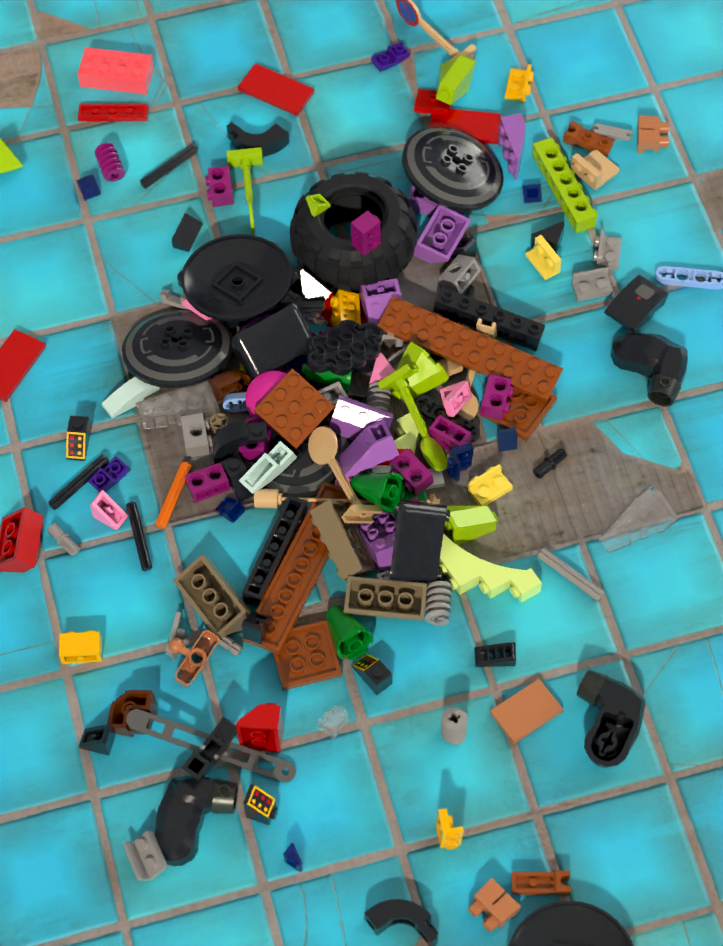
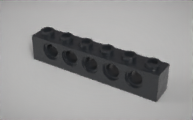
[433,287,546,351]
[242,495,307,608]

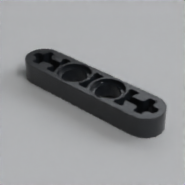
[415,395,480,442]

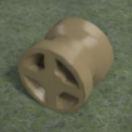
[210,413,229,435]

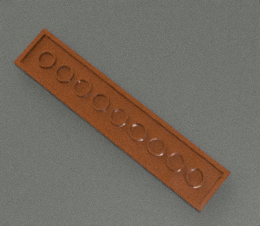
[377,296,563,403]
[243,482,359,655]

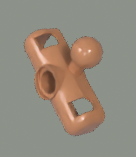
[168,630,219,687]

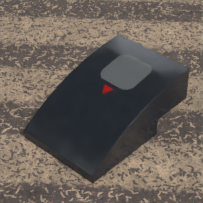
[604,275,669,333]

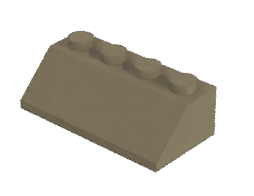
[310,500,377,581]
[173,554,253,639]
[344,576,427,621]

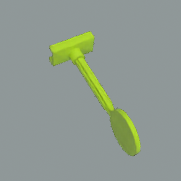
[226,147,263,235]
[378,364,448,472]

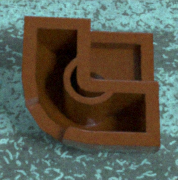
[209,369,252,403]
[107,690,157,737]

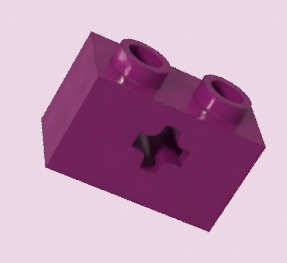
[429,415,472,458]

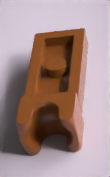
[563,122,615,157]
[511,871,571,896]

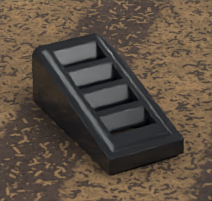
[474,642,516,667]

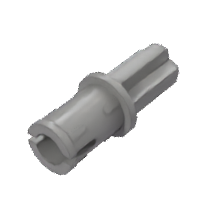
[47,523,80,556]

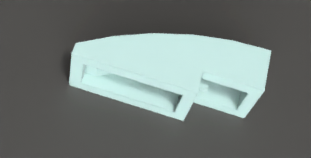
[102,377,160,418]
[239,441,297,494]

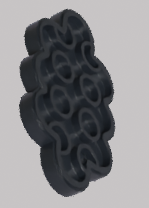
[306,320,383,376]

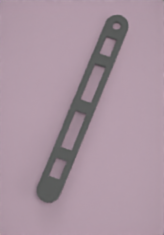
[126,709,296,782]

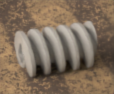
[367,382,391,412]
[425,581,452,626]
[441,707,468,745]

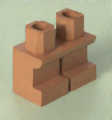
[637,115,669,153]
[468,878,521,933]

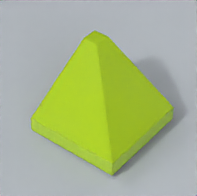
[306,194,331,217]

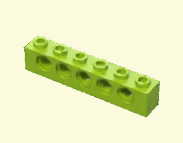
[532,137,598,233]

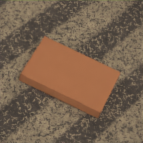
[490,679,563,744]

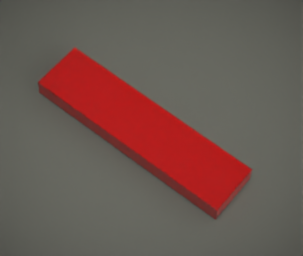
[78,104,148,122]

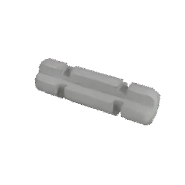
[209,629,242,656]

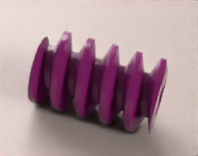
[94,143,125,182]

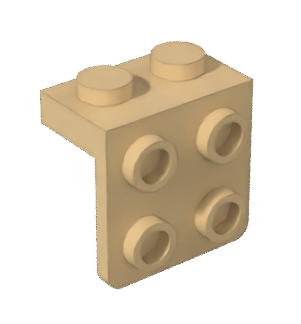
[571,150,619,191]

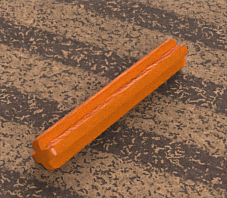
[155,462,191,529]

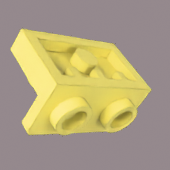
[526,235,562,280]
[468,464,513,506]

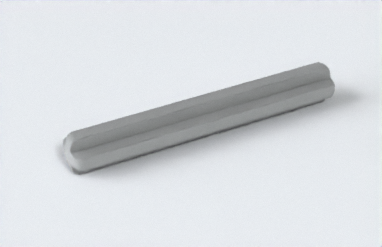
[538,548,604,601]

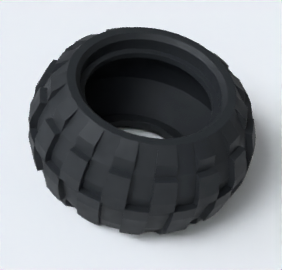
[290,172,417,292]

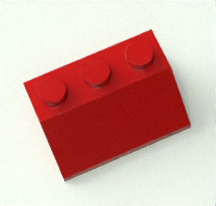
[0,507,43,573]
[236,703,284,753]

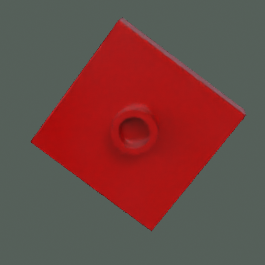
[414,89,451,116]

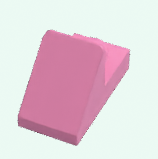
[440,381,472,417]

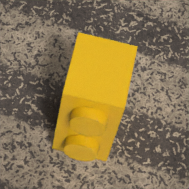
[59,630,102,664]

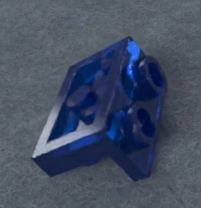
[446,442,474,482]

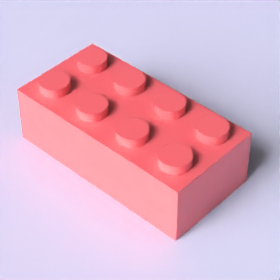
[78,47,154,95]

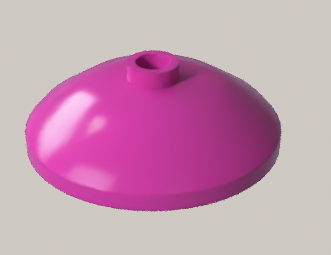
[245,371,287,418]

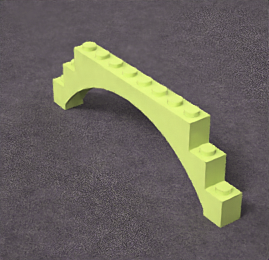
[394,413,542,603]

